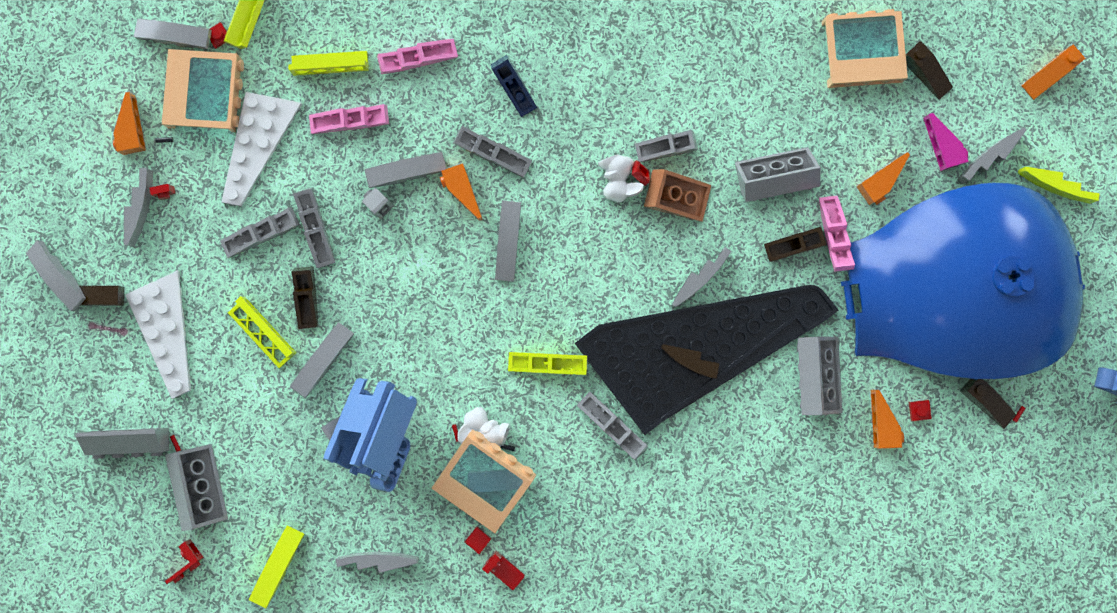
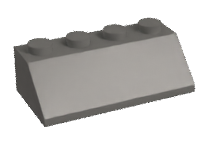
[735,147,821,202]
[797,337,843,415]
[76,428,169,459]
[165,444,228,531]

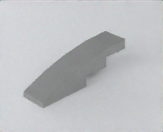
[134,19,212,49]
[453,126,532,178]
[957,128,1027,184]
[364,152,446,188]
[124,168,153,247]
[293,188,335,268]
[495,200,521,282]
[220,208,300,258]
[26,240,86,311]
[671,247,731,308]
[290,322,354,399]
[577,392,648,461]
[335,552,419,573]

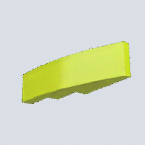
[1018,167,1100,204]
[508,352,587,375]
[249,525,305,609]

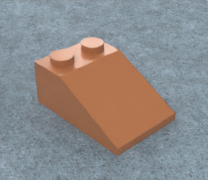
[644,169,711,222]

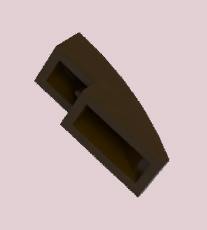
[764,227,827,262]
[291,266,318,329]
[79,286,125,306]
[661,344,719,379]

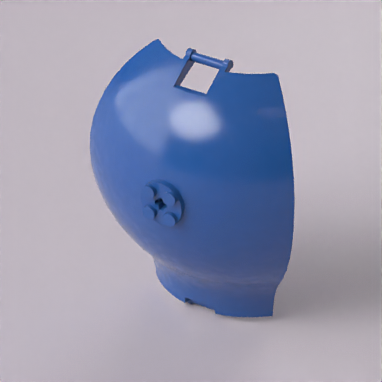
[841,183,1085,379]

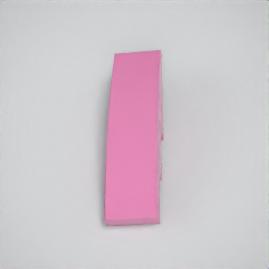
[377,38,458,75]
[309,104,389,134]
[819,195,855,272]

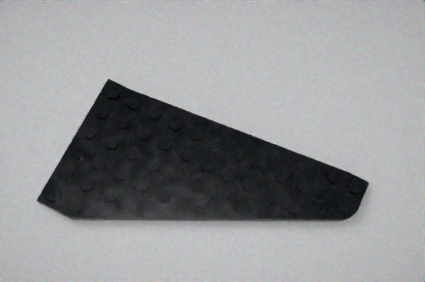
[574,285,839,435]

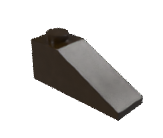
[906,41,953,100]
[960,378,1016,429]

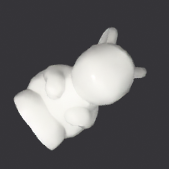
[598,154,644,203]
[457,407,510,447]

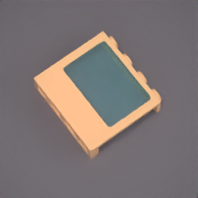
[822,9,908,88]
[162,49,244,132]
[431,429,537,533]

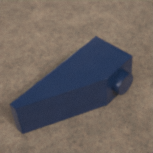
[491,55,537,117]

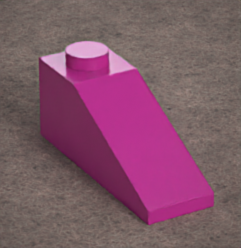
[923,113,969,171]

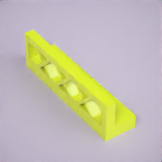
[223,0,265,49]
[288,51,369,76]
[228,296,297,368]

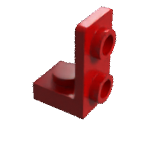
[165,539,204,584]
[482,550,525,590]

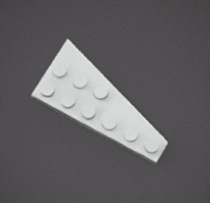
[222,92,302,207]
[125,270,191,399]

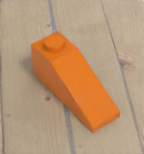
[1021,44,1086,100]
[113,92,146,155]
[856,152,910,205]
[440,163,483,221]
[871,390,904,449]

